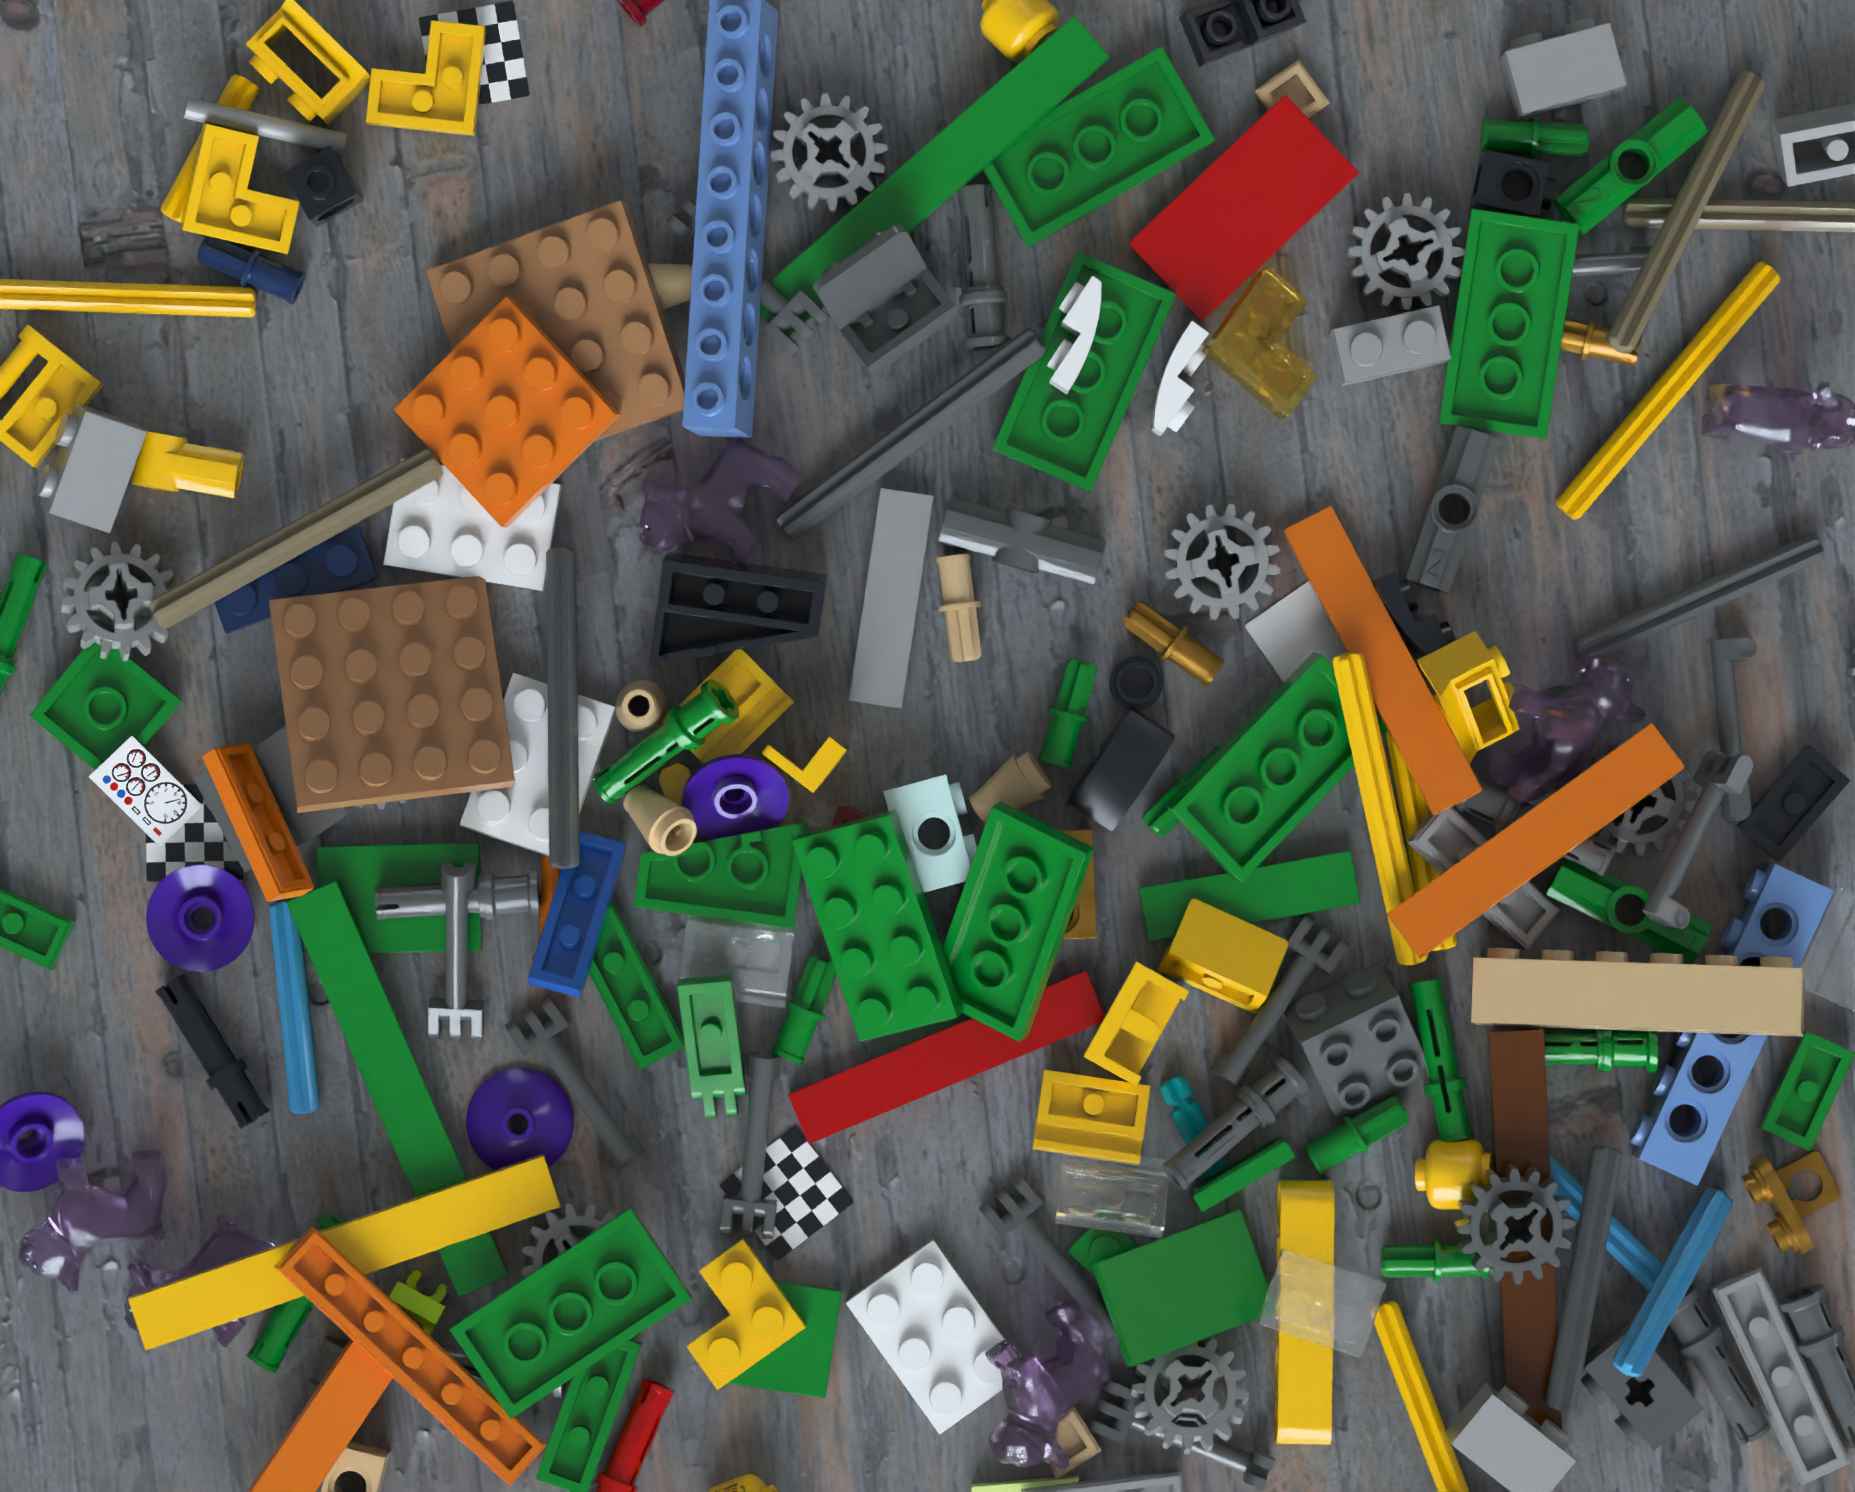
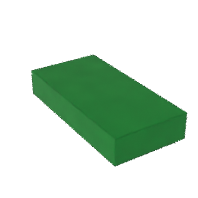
[1190,1136,1295,1212]

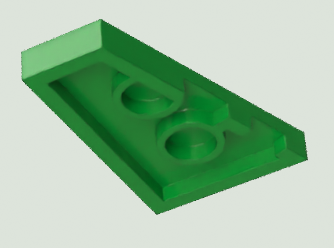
[633,821,809,928]

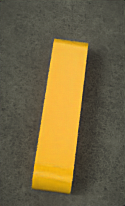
[1274,1180,1335,1445]

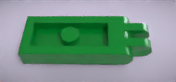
[677,974,747,1119]

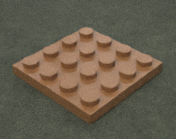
[426,200,685,442]
[269,576,515,813]

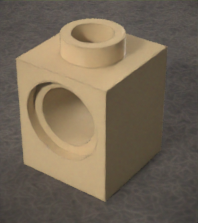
[321,1440,391,1492]

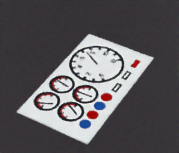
[89,736,203,847]

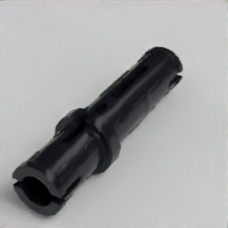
[155,974,270,1129]

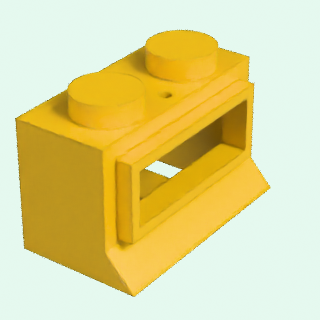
[246,0,371,125]
[1417,631,1523,765]
[1083,962,1190,1086]

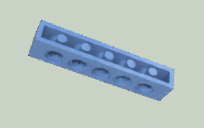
[1629,863,1834,1186]

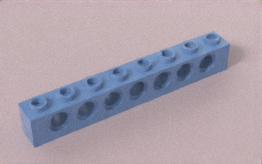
[682,0,779,438]

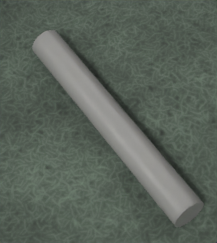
[183,97,347,154]

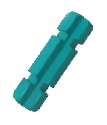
[1159,1074,1226,1178]

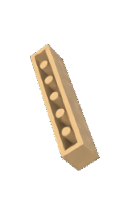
[1471,948,1805,1036]

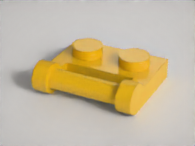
[0,324,104,468]

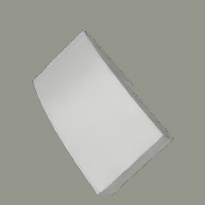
[1047,276,1102,394]
[1151,321,1210,437]

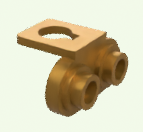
[1741,1151,1841,1255]

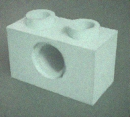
[883,774,977,893]

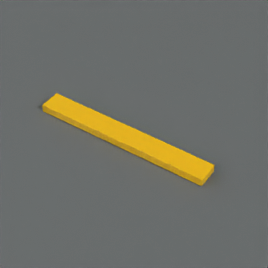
[128,1154,561,1351]

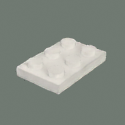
[383,458,562,591]
[460,673,616,857]
[846,1239,1027,1435]

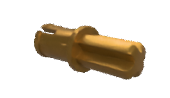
[1561,318,1642,368]
[1123,601,1225,688]

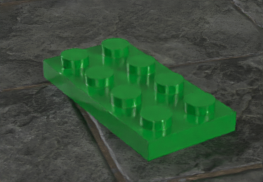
[983,46,1215,249]
[1439,208,1581,439]
[992,251,1176,493]
[1165,652,1388,883]
[943,801,1095,1042]
[792,809,963,1042]
[449,1206,692,1419]

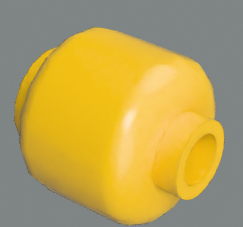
[980,0,1059,62]
[1415,1139,1494,1210]

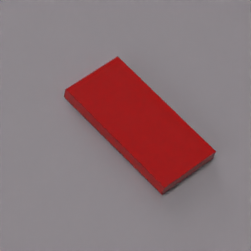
[1128,94,1359,322]

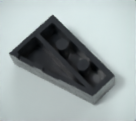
[649,552,828,666]

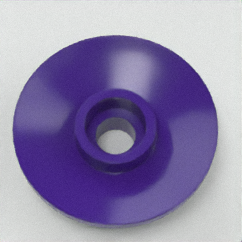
[681,754,789,840]
[146,864,255,972]
[466,1068,574,1170]
[0,1092,84,1192]

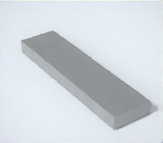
[849,488,934,709]
[1709,1266,1851,1485]

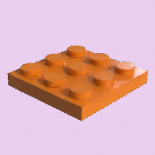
[393,296,621,527]

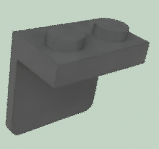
[813,224,961,377]
[193,726,352,872]
[1284,962,1427,1118]

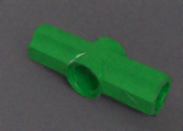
[1553,96,1709,236]
[1544,857,1712,964]

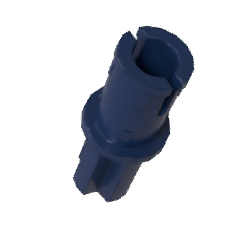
[197,236,306,305]

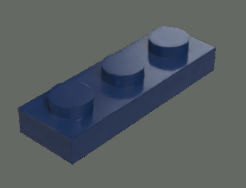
[214,527,379,634]

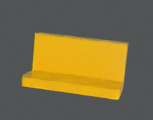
[762,737,848,793]
[1157,899,1289,1014]

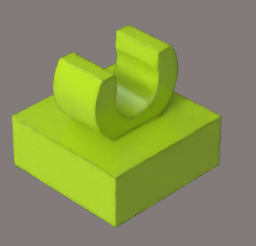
[389,1270,447,1336]

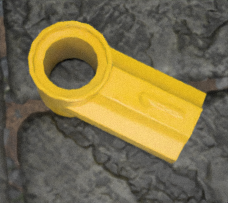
[131,431,244,499]

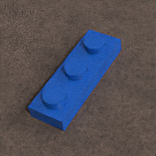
[528,831,627,998]

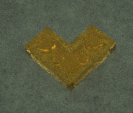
[1202,266,1318,420]

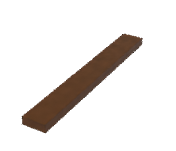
[1487,1027,1562,1430]

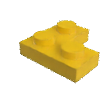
[366,20,487,136]
[180,123,299,254]
[686,1238,806,1391]

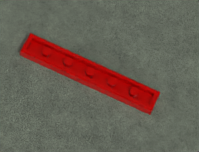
[788,970,1105,1144]

